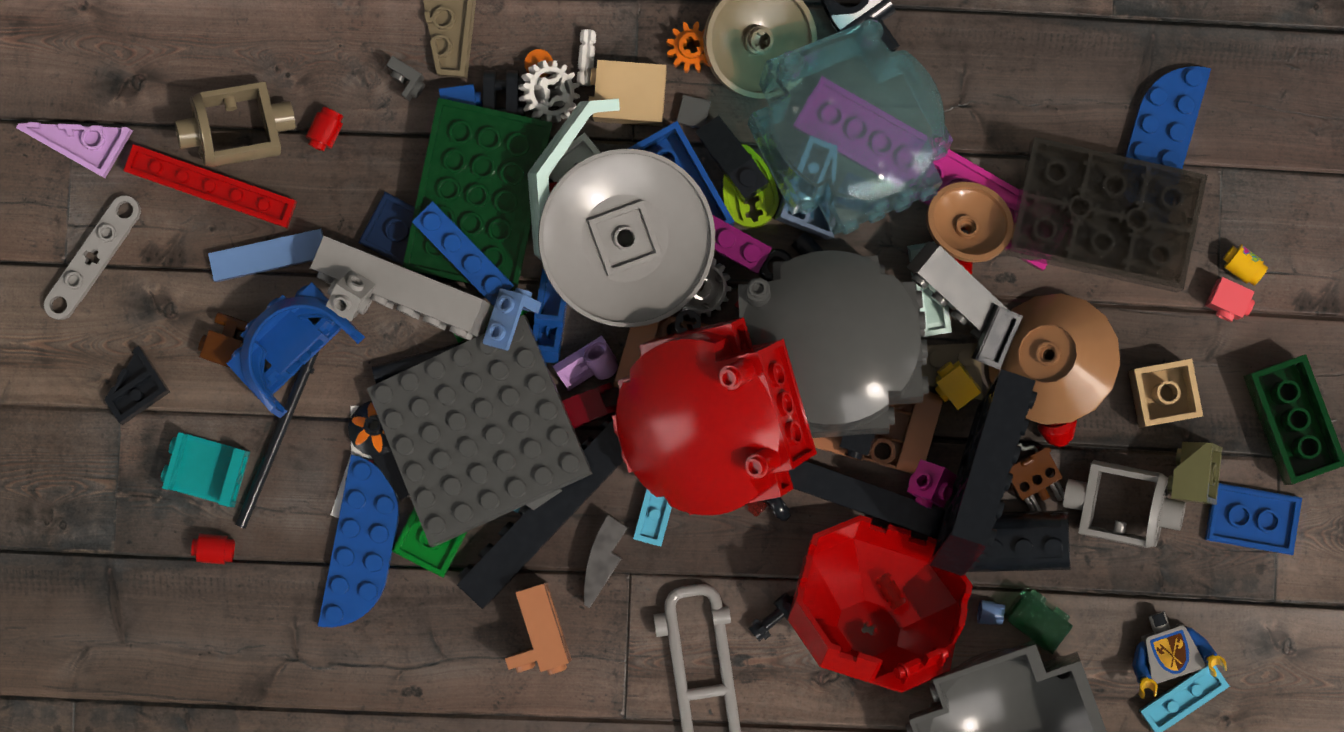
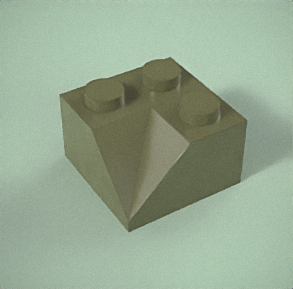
[1167,442,1222,505]

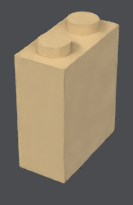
[589,60,667,127]

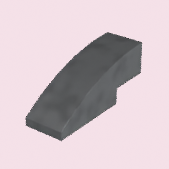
[584,515,628,608]

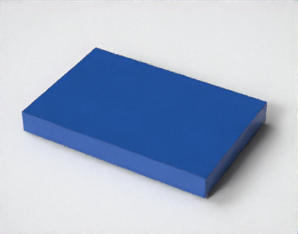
[1205,483,1302,555]

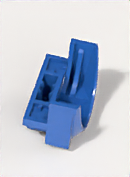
[226,282,365,418]

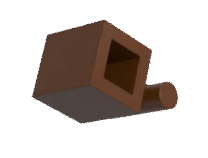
[198,312,249,368]

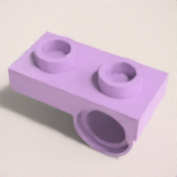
[553,335,618,391]

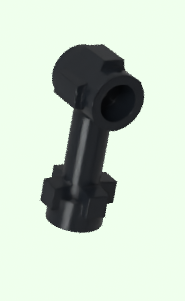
[748,593,794,642]

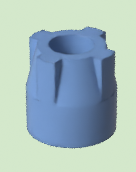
[977,600,1005,625]

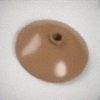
[927,182,1013,263]

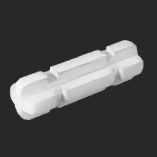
[577,29,596,86]

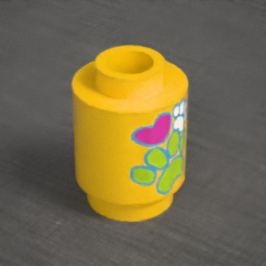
[1223,244,1268,286]

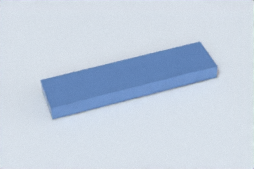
[208,229,323,282]

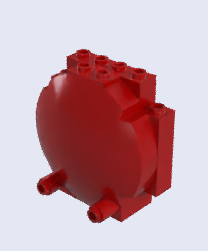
[612,317,817,515]

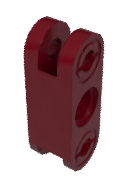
[562,382,617,429]

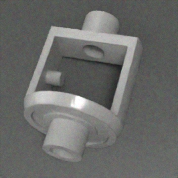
[1063,460,1186,548]

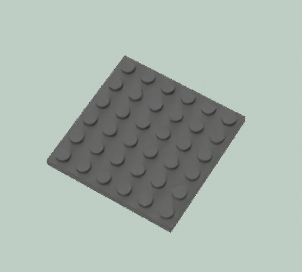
[367,315,593,547]

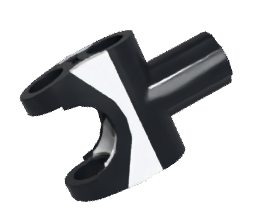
[821,0,900,61]

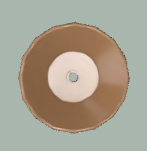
[989,293,1120,425]

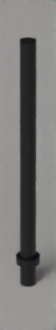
[235,352,319,529]

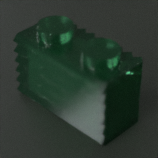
[1004,589,1073,654]

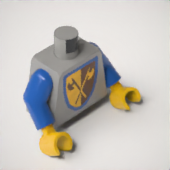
[1132,611,1227,699]

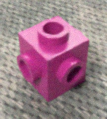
[907,459,957,509]

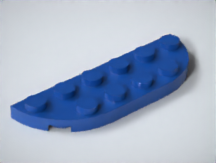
[1120,66,1211,235]
[318,455,399,627]

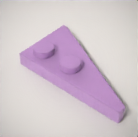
[16,122,133,178]

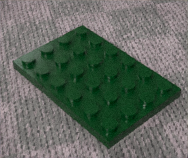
[403,98,553,292]

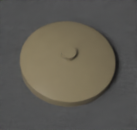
[703,0,817,99]

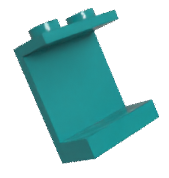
[160,432,250,507]

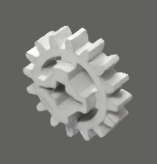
[518,60,580,123]

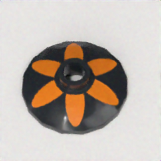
[348,401,392,456]

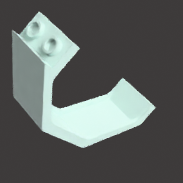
[528,99,620,260]

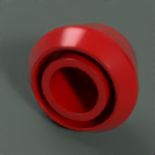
[1037,420,1077,447]

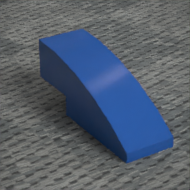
[533,269,567,364]

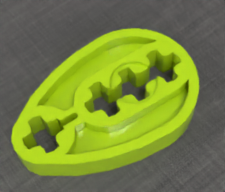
[723,145,779,228]

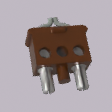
[1009,443,1065,511]

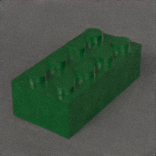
[1243,354,1344,485]

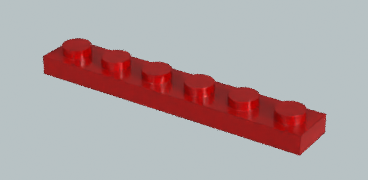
[123,144,297,229]

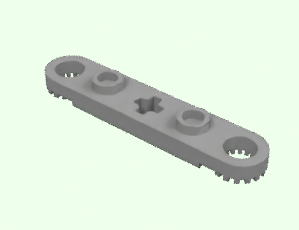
[44,196,141,320]

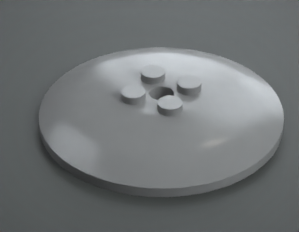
[538,149,715,327]

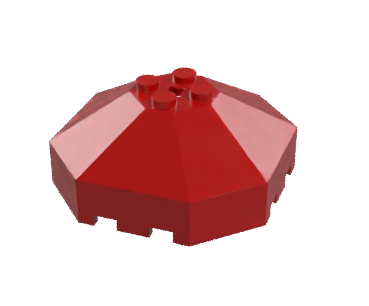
[788,515,973,693]

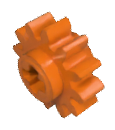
[667,21,709,73]

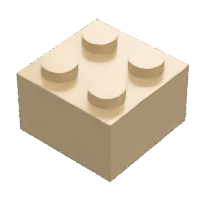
[1128,359,1203,428]

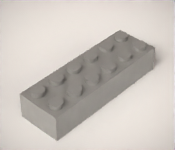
[310,236,494,340]

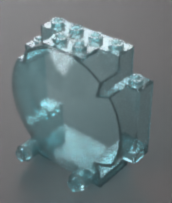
[748,19,953,235]

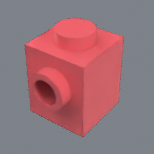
[1205,277,1255,322]

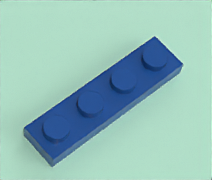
[412,201,514,306]

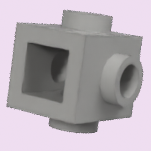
[326,270,376,321]

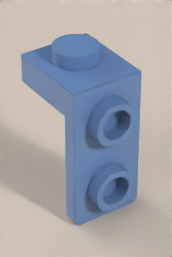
[483,288,541,351]

